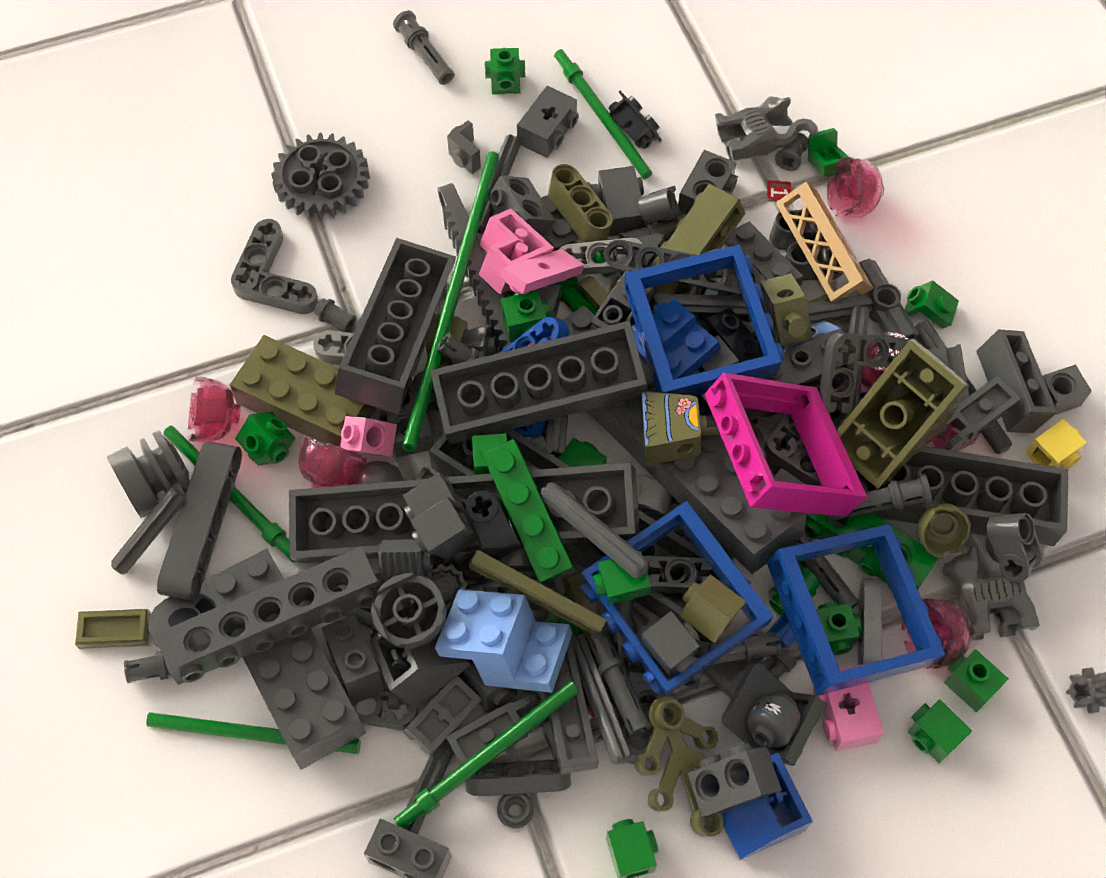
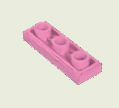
[499,249,585,294]

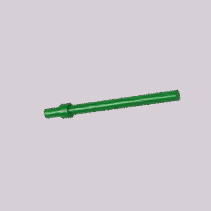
[554,49,652,179]
[163,425,296,562]
[393,680,580,829]
[146,712,361,754]

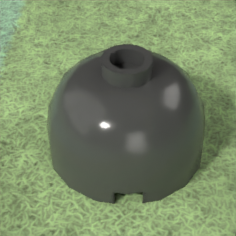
[371,573,447,649]

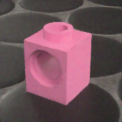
[340,416,397,457]

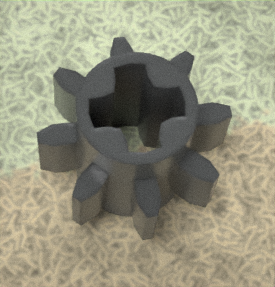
[1066,667,1106,713]

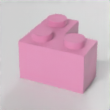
[479,209,554,294]

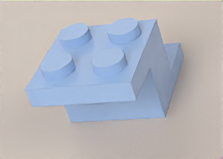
[435,589,572,693]

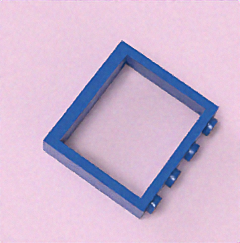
[624,244,784,396]
[580,501,774,697]
[766,524,945,696]

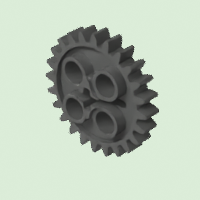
[271,132,370,220]

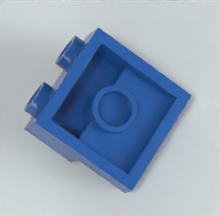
[631,298,721,380]

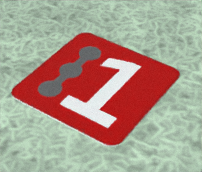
[767,180,791,200]

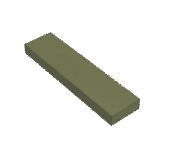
[468,550,607,634]

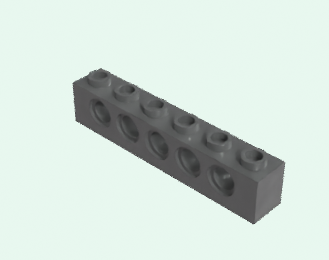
[156,546,380,685]

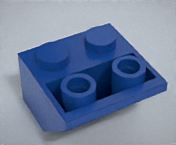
[718,753,813,861]

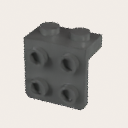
[722,663,826,766]

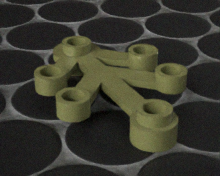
[635,697,724,837]

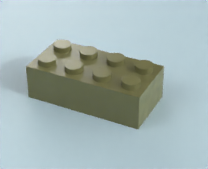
[229,335,377,455]

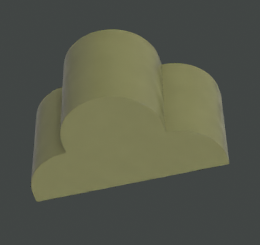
[837,339,969,489]

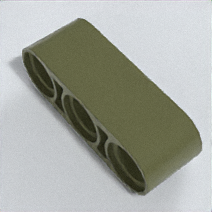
[548,164,613,243]

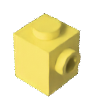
[1025,418,1087,469]

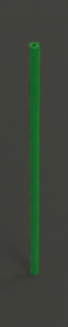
[402,151,499,452]

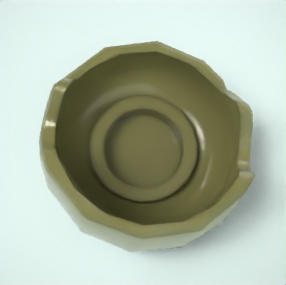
[917,503,971,559]

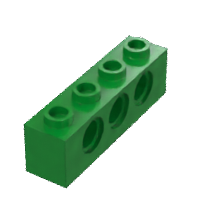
[804,512,939,589]

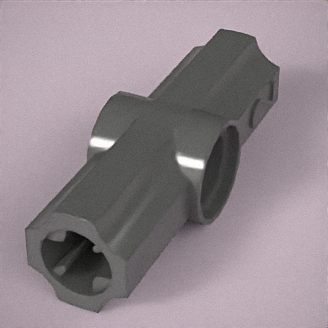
[859,258,919,340]

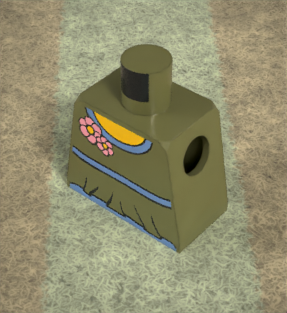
[760,273,812,346]
[642,392,721,466]

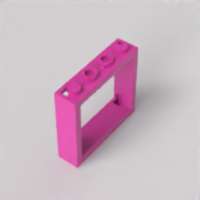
[704,372,867,517]

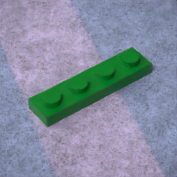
[482,439,575,584]

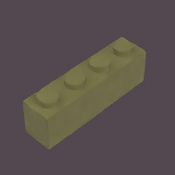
[646,184,745,294]

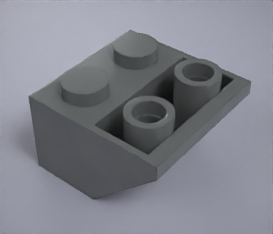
[370,614,471,708]

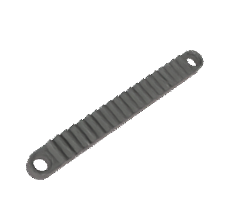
[437,183,548,441]

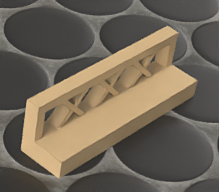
[776,182,873,304]

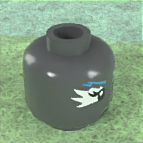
[747,693,801,748]

